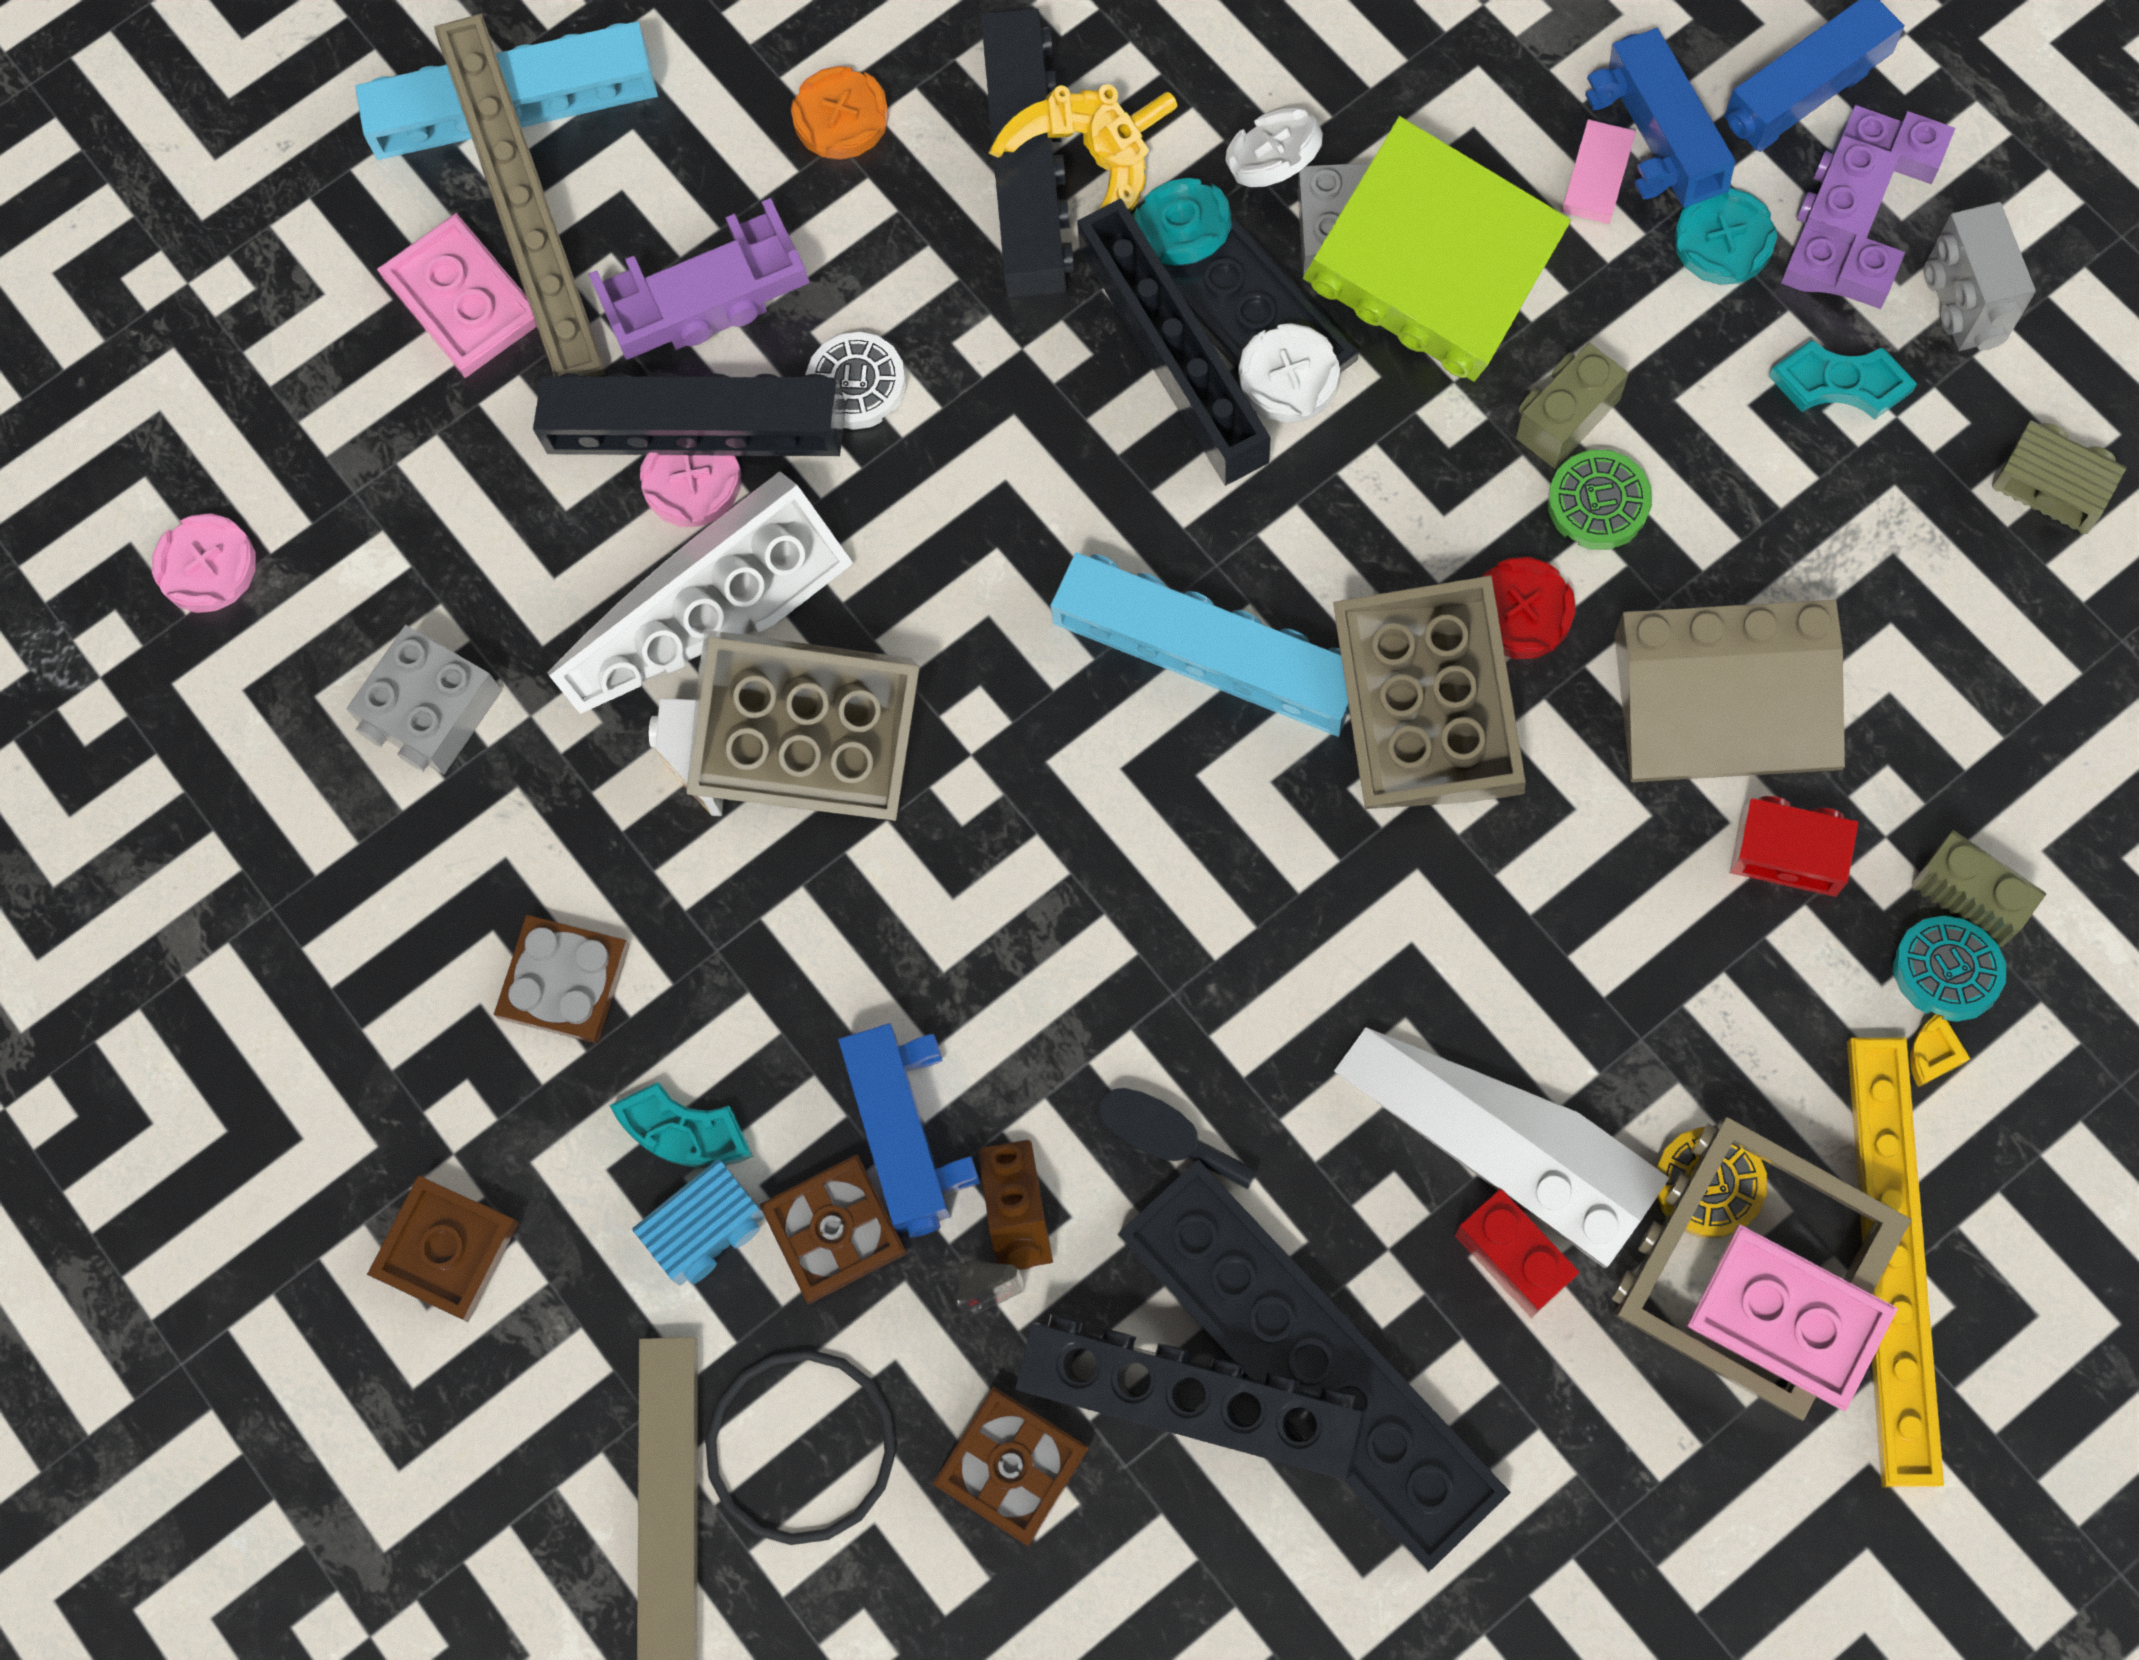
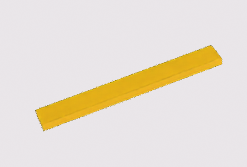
[1847,1037,1944,1488]

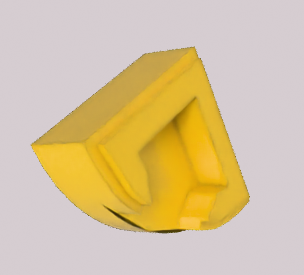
[1910,1014,1970,1087]

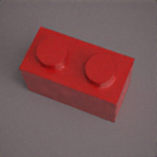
[1730,796,1858,897]
[1455,1189,1580,1319]

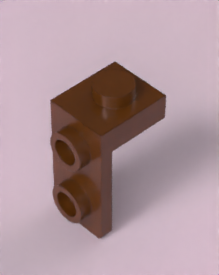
[978,1139,1053,1273]

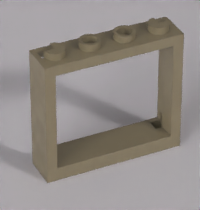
[1611,1117,1912,1421]

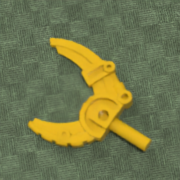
[989,84,1177,212]

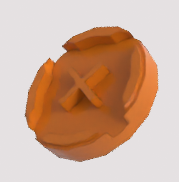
[791,66,889,160]

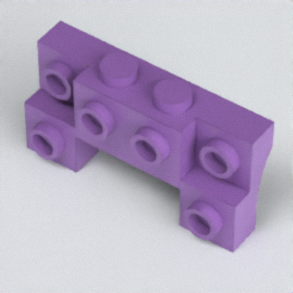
[1781,105,1956,309]
[588,198,809,360]

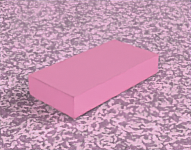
[1562,119,1636,224]

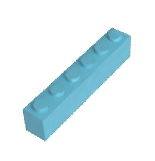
[355,21,658,160]
[1051,552,1350,737]

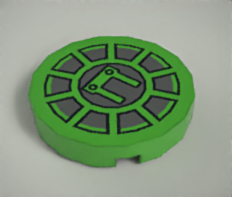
[1548,450,1652,550]

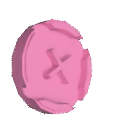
[640,452,741,527]
[152,513,256,613]

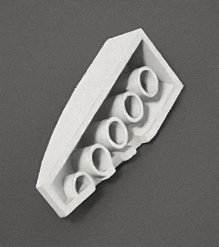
[547,471,853,714]
[1334,1028,1669,1268]

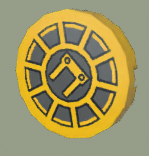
[1655,1127,1767,1239]

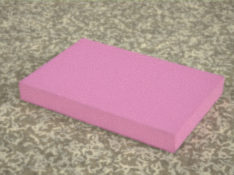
[377,213,537,378]
[1686,1225,1898,1412]

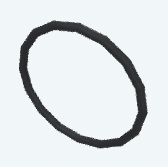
[705,1349,896,1545]

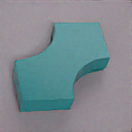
[1769,340,1917,420]

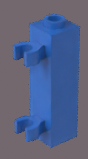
[1724,0,1905,152]
[1585,27,1735,208]
[838,1023,980,1237]

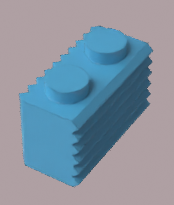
[632,1158,765,1286]

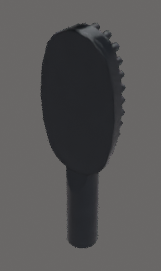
[1100,1088,1258,1190]

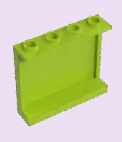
[1302,116,1571,382]

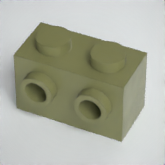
[1516,342,1629,469]

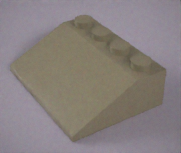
[1333,576,1526,809]
[1614,599,1845,782]
[686,630,919,821]

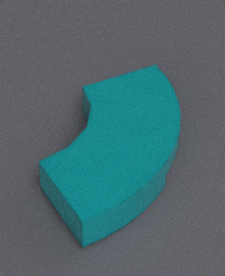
[609,1082,754,1168]

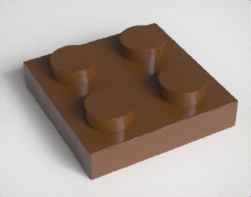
[367,1175,519,1322]

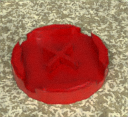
[1481,557,1576,659]

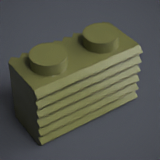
[1992,420,2127,534]
[1911,830,2047,947]

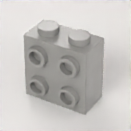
[1297,163,1371,280]
[1924,202,2036,351]
[346,625,502,774]

